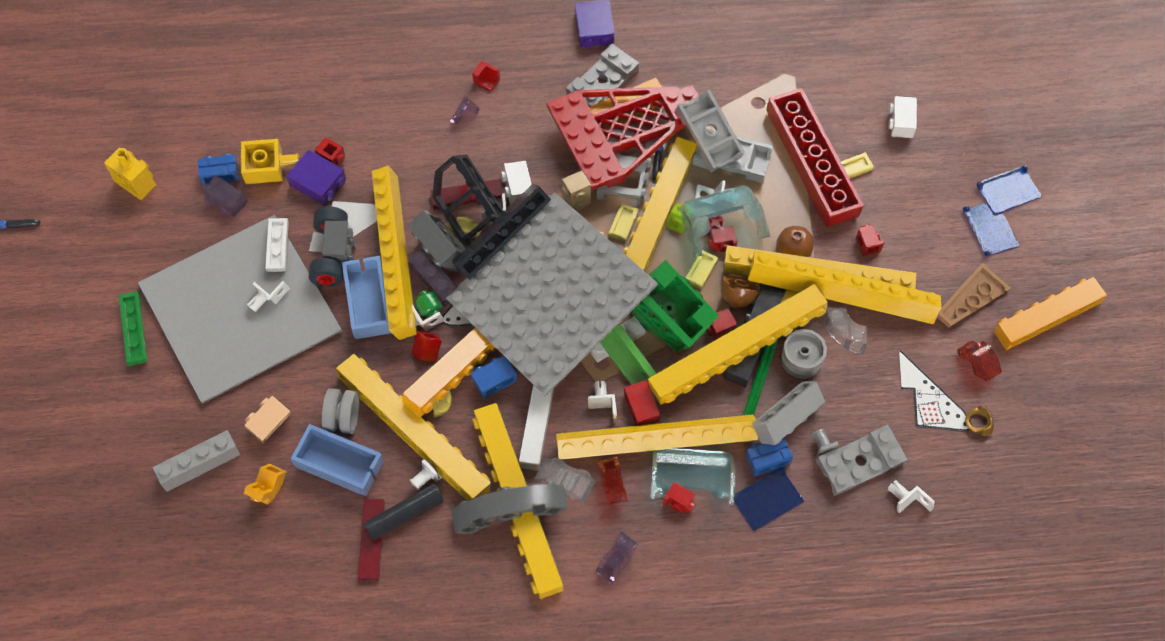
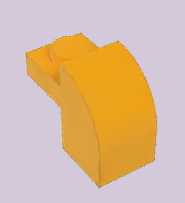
[244,463,287,505]

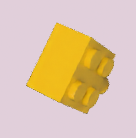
[241,139,300,184]
[104,147,156,200]

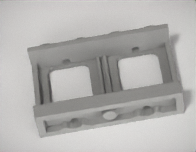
[597,128,655,206]

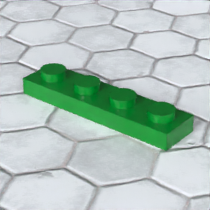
[119,291,148,366]

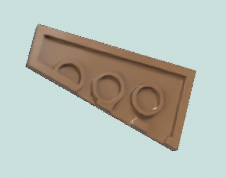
[937,263,1011,328]

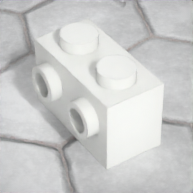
[888,96,917,138]
[501,161,531,204]

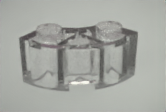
[823,308,867,353]
[535,457,596,502]

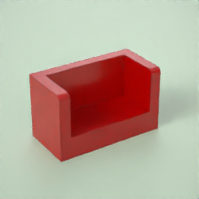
[624,380,660,426]

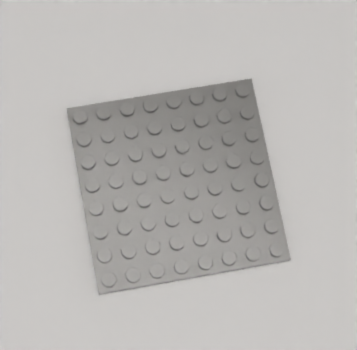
[446,192,658,396]
[138,215,342,404]

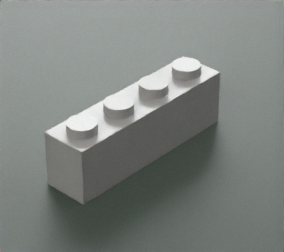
[752,381,825,445]
[153,430,241,492]

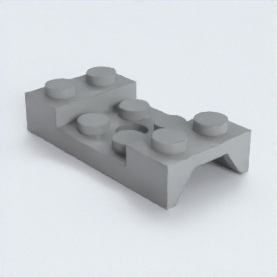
[566,44,639,107]
[675,89,745,173]
[692,129,773,183]
[815,425,908,496]

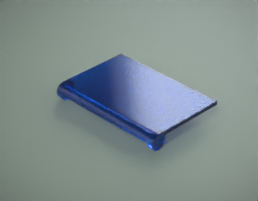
[977,165,1042,215]
[962,200,1020,256]
[731,467,804,531]

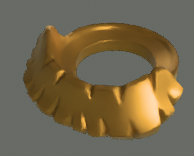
[965,405,994,437]

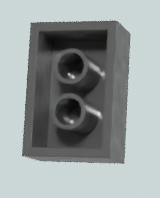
[408,210,466,272]

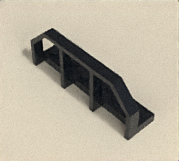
[432,154,504,248]

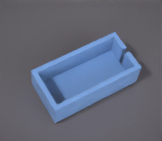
[342,256,391,340]
[291,424,384,497]

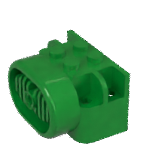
[631,260,719,353]

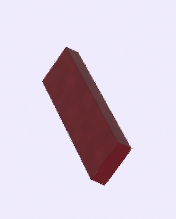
[430,179,505,209]
[358,499,385,580]

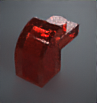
[957,340,1002,382]
[598,457,628,505]

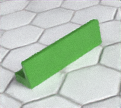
[600,324,657,385]

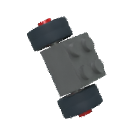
[309,206,356,287]

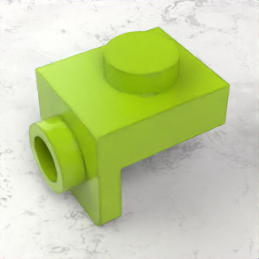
[666,203,694,234]

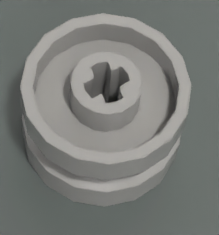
[781,329,827,379]
[322,388,359,434]

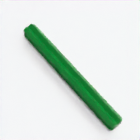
[743,338,779,415]

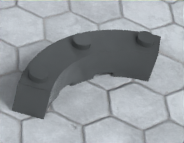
[451,482,568,534]

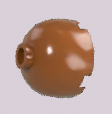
[776,225,814,257]
[721,274,760,309]

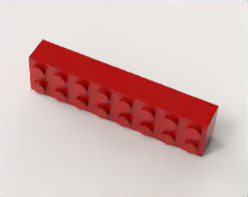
[766,88,864,227]

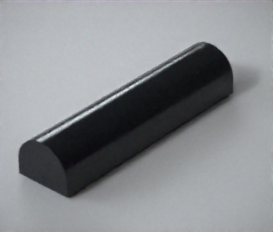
[362,484,443,542]

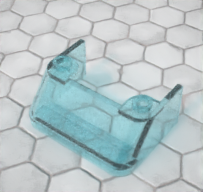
[680,185,771,257]
[651,448,736,504]

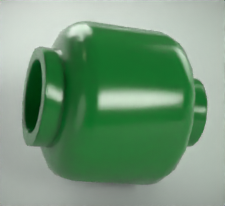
[414,290,443,319]

